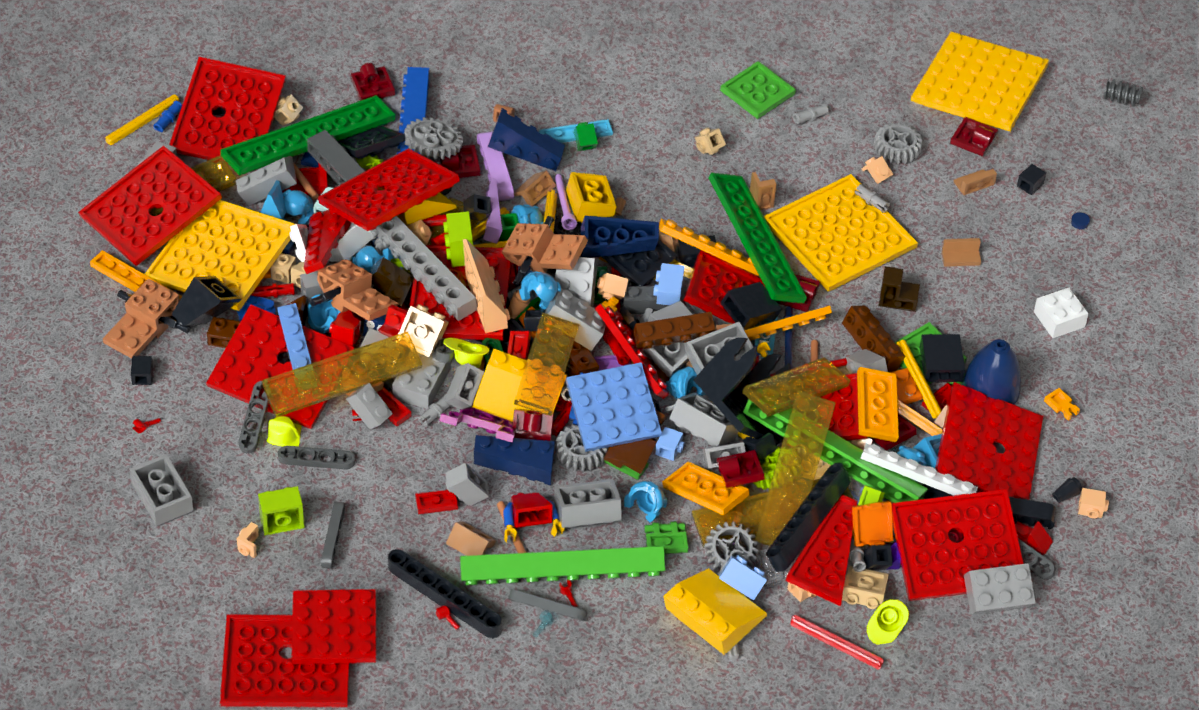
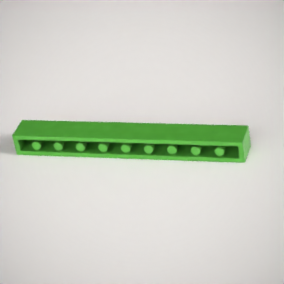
[743,389,928,503]
[460,546,665,585]

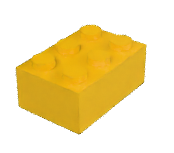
[566,172,617,223]

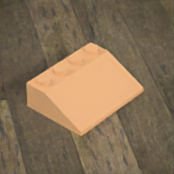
[463,239,510,333]

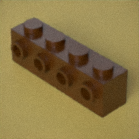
[842,305,905,373]
[633,312,715,349]
[207,317,284,358]
[545,323,599,377]

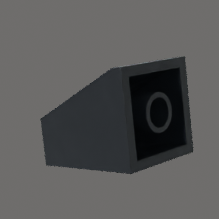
[172,276,241,326]

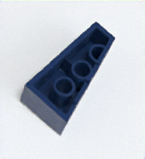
[488,108,565,171]
[581,215,659,258]
[474,435,555,486]

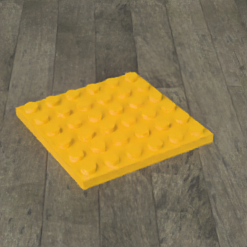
[911,32,1049,131]
[764,174,918,292]
[145,200,295,311]

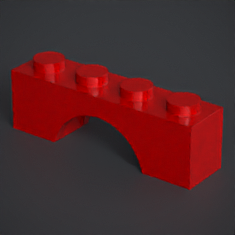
[329,310,365,346]

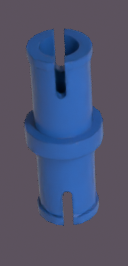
[153,100,182,132]

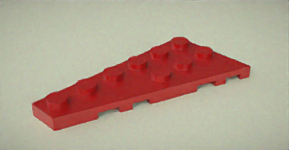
[304,209,352,274]
[595,304,669,399]
[786,494,857,607]

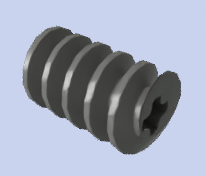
[1103,79,1143,107]

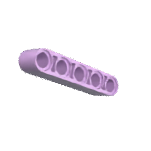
[477,131,514,201]

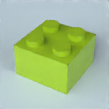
[443,211,473,267]
[258,486,304,536]

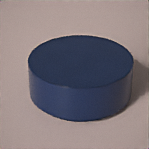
[1071,212,1090,230]

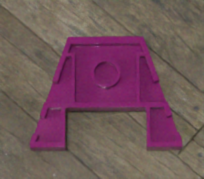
[439,407,515,442]

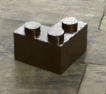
[369,257,414,308]
[878,266,920,312]

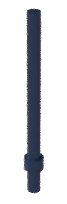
[783,306,794,384]

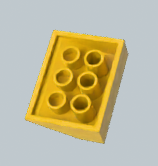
[378,187,456,225]
[472,349,567,422]
[663,568,767,655]

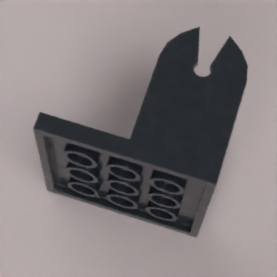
[693,338,791,446]

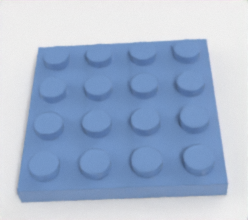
[565,362,662,452]

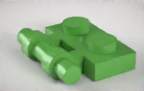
[644,521,688,554]

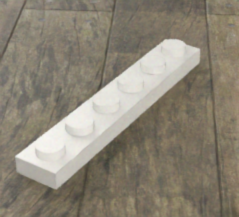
[861,443,978,495]

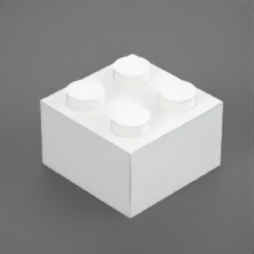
[1034,288,1088,338]

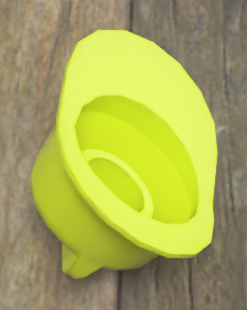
[444,338,489,368]
[266,416,302,447]
[867,599,909,645]

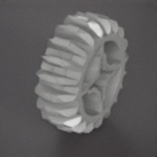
[874,122,923,165]
[555,424,608,472]
[704,521,759,572]

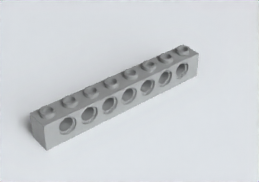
[370,216,477,321]

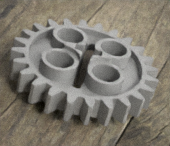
[404,117,463,160]

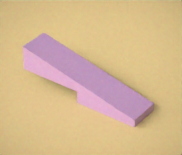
[483,178,502,244]

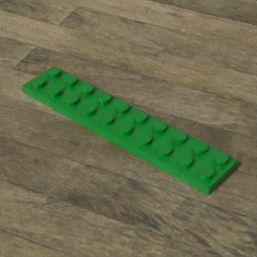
[221,95,396,176]
[708,172,807,303]

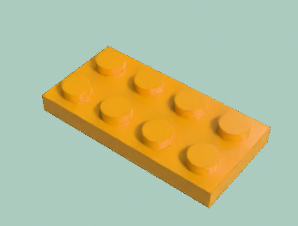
[857,367,899,442]
[662,462,749,516]

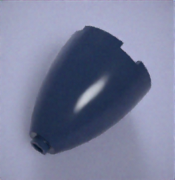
[962,339,1021,405]

